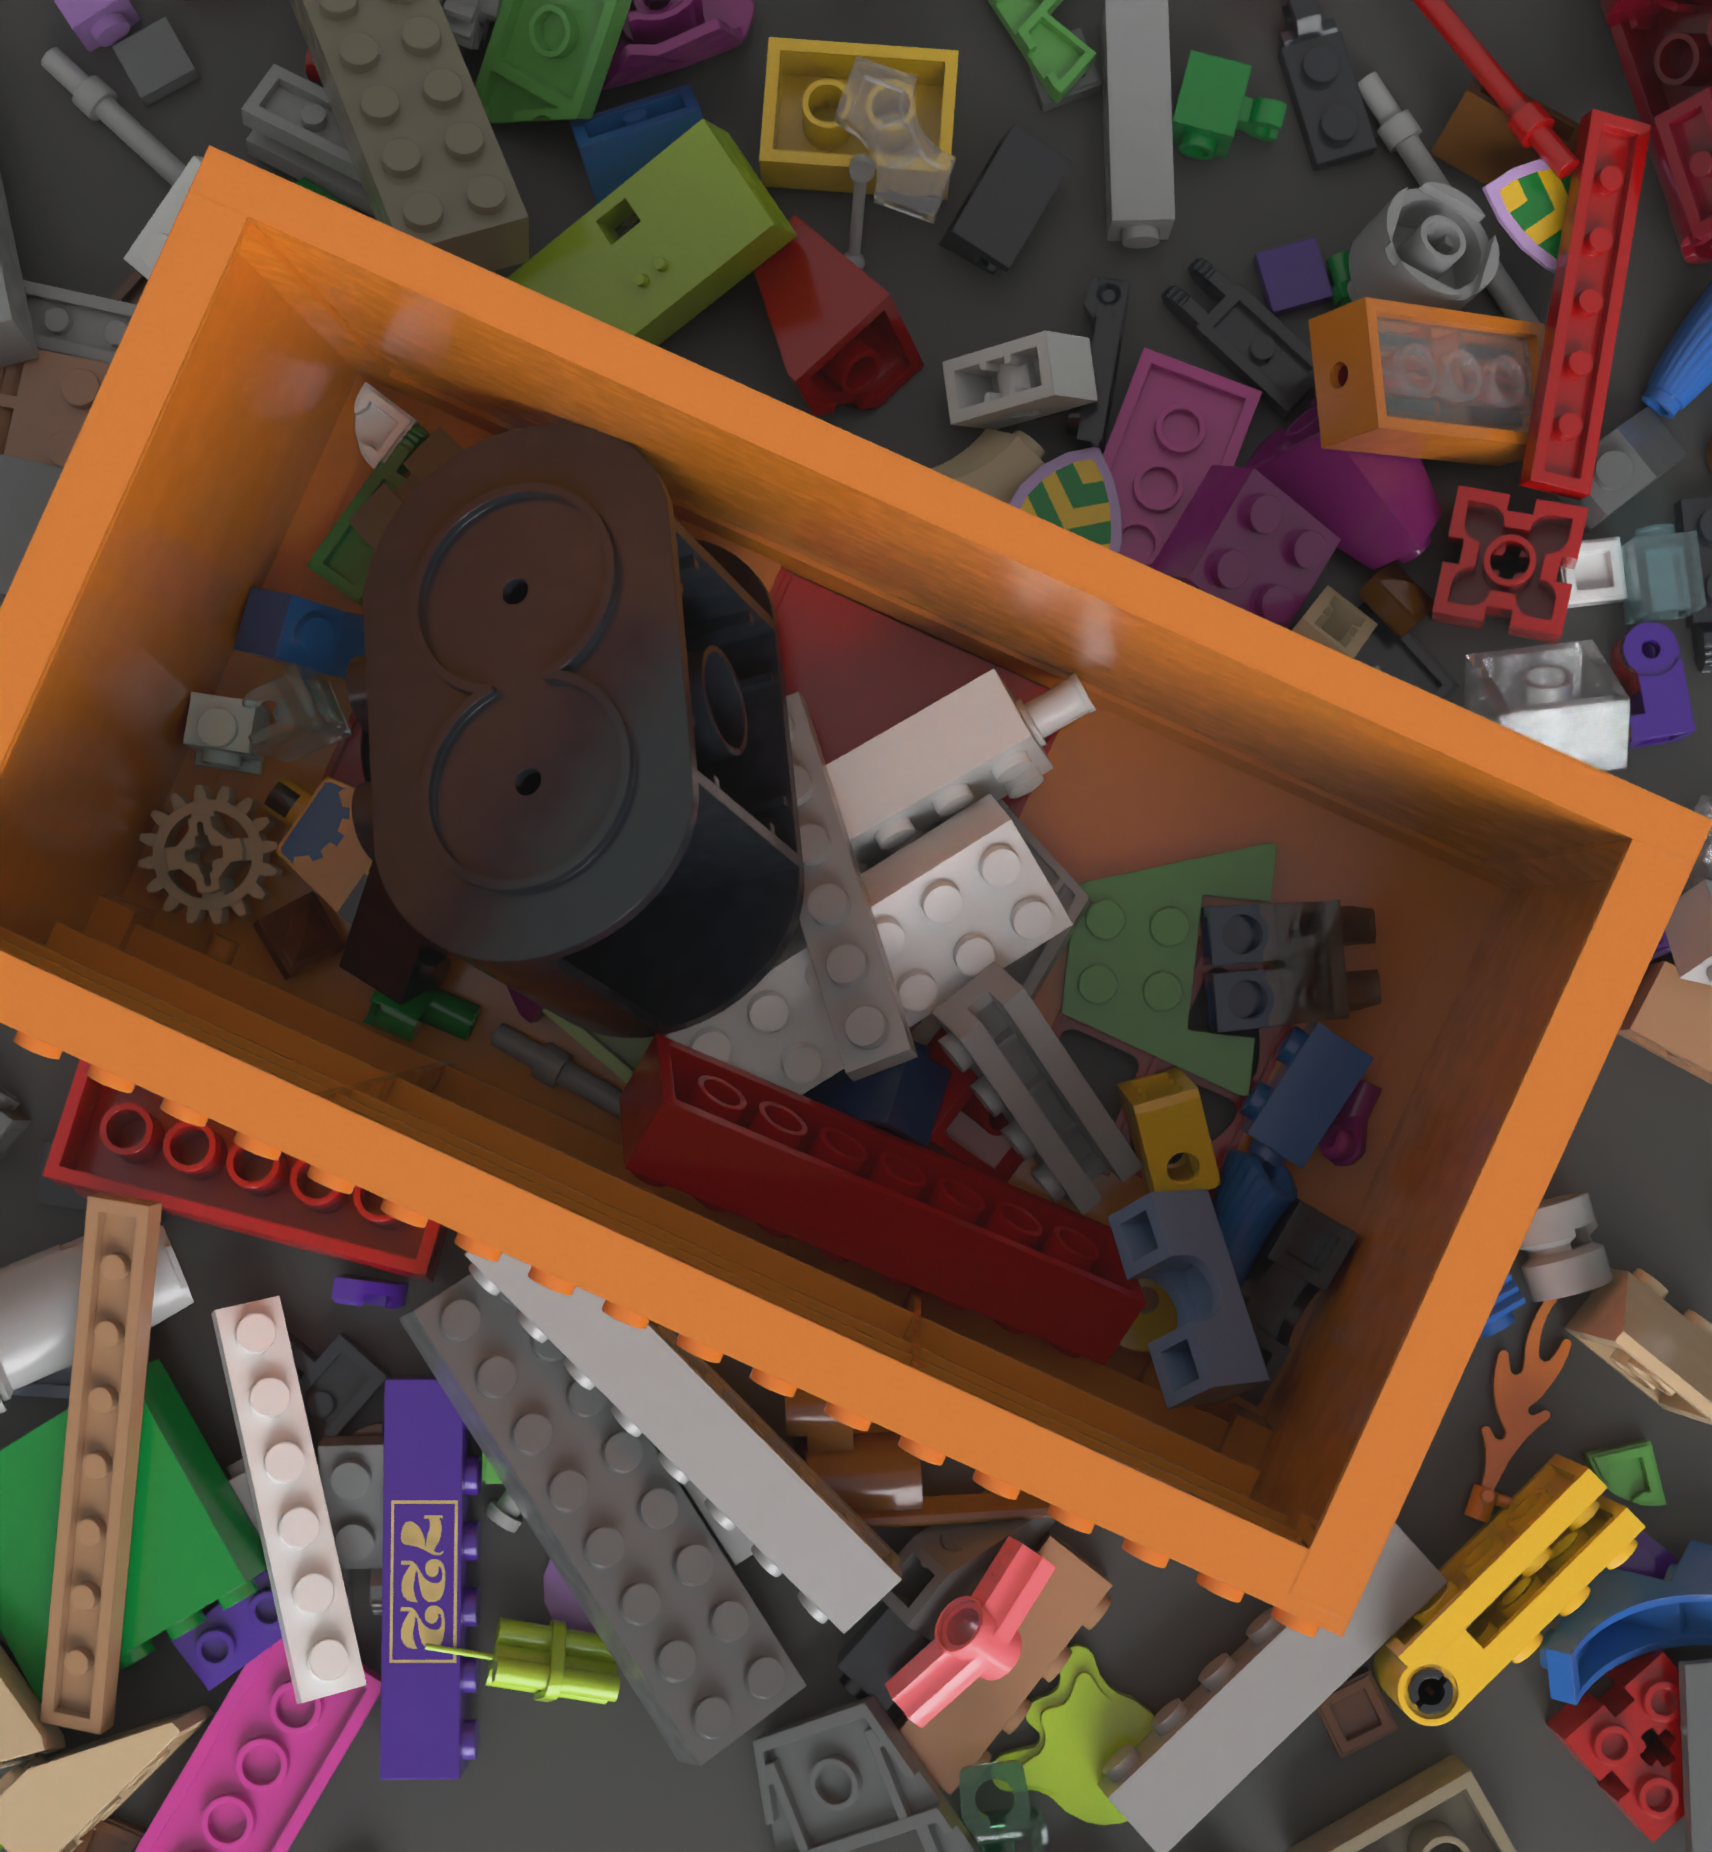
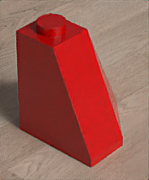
[753,215,924,416]

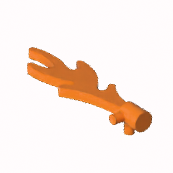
[1464,1299,1572,1523]

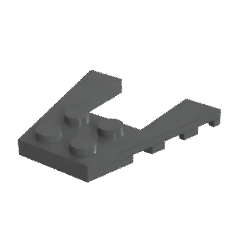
[753,1695,983,1852]

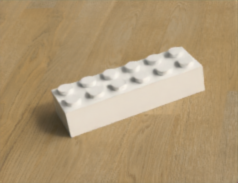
[662,793,1073,1095]

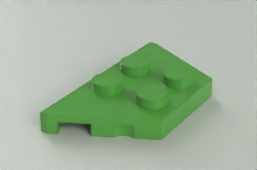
[475,0,632,124]

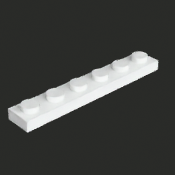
[211,1296,367,1704]

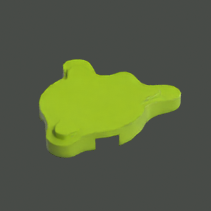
[991,1643,1154,1825]

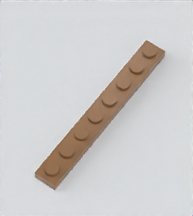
[40,1192,162,1735]

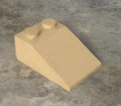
[1564,1268,1712,1425]
[0,1704,214,1852]

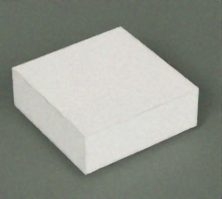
[1556,537,1628,608]

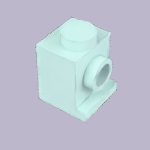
[183,692,271,775]

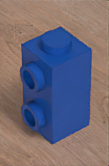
[1239,1021,1374,1169]

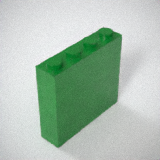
[0,1359,267,1703]

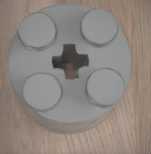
[1347,182,1500,311]

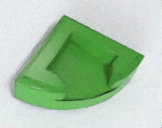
[1582,1438,1666,1506]

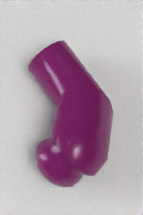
[1319,1079,1382,1167]

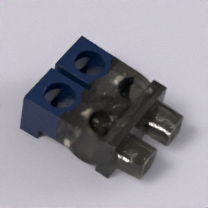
[1200,900,1382,1033]

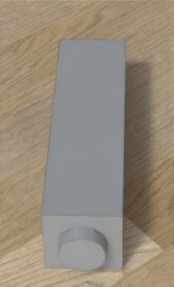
[1100,0,1175,249]

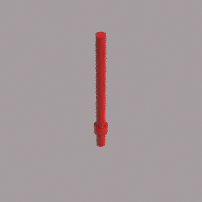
[1412,0,1580,179]

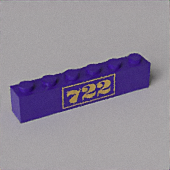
[380,1374,482,1780]

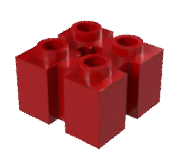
[1432,486,1589,644]
[1545,1649,1684,1843]

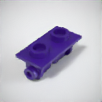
[170,1570,282,1691]

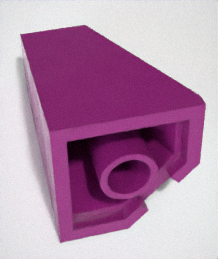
[1244,396,1443,570]

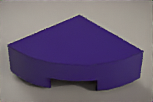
[331,1274,409,1309]

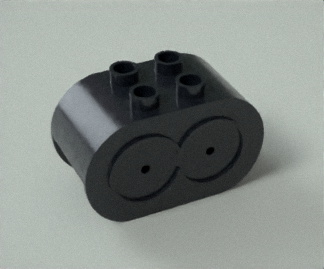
[346,424,805,1038]

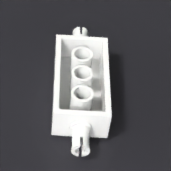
[826,669,1096,874]

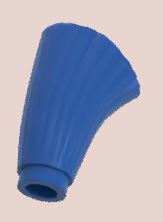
[1641,281,1712,419]
[1212,1149,1298,1288]

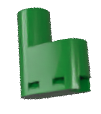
[363,988,482,1043]

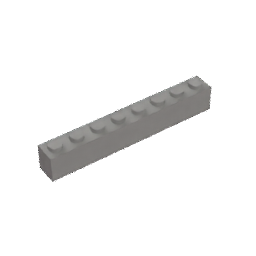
[465,1251,902,1634]

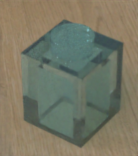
[1621,524,1706,624]

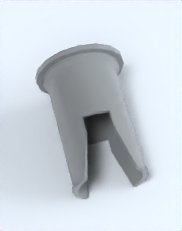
[0,1225,194,1414]

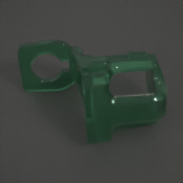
[958,1760,1049,1852]

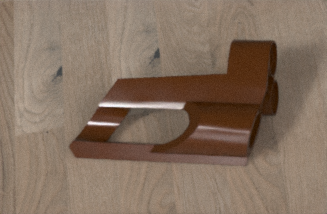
[785,1388,1052,1528]

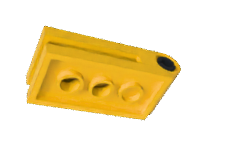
[1373,1454,1646,1726]

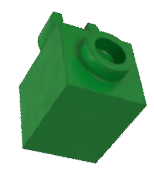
[1172,50,1287,160]

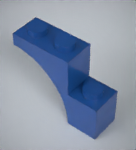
[234,587,365,680]
[1540,1540,1712,1705]

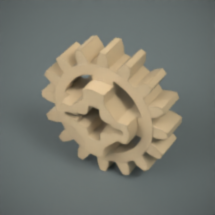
[138,784,283,925]

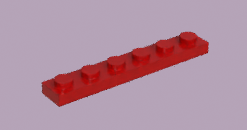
[1519,109,1651,500]

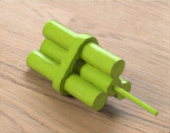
[425,1617,620,1705]

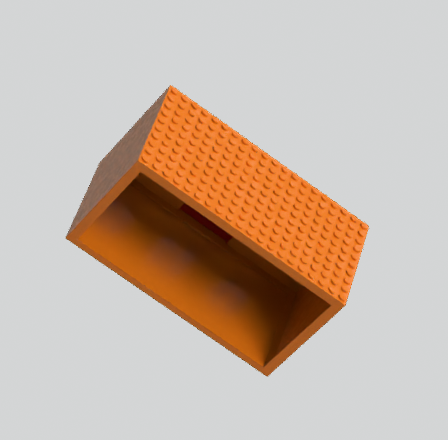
[0,145,1712,1637]

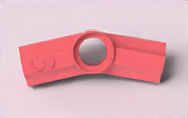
[885,1536,1056,1728]

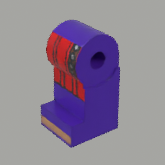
[1610,622,1696,751]

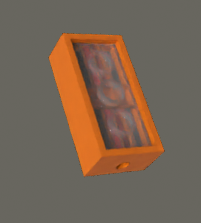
[1308,297,1545,467]

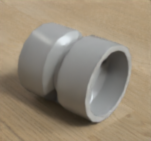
[1520,1191,1614,1302]

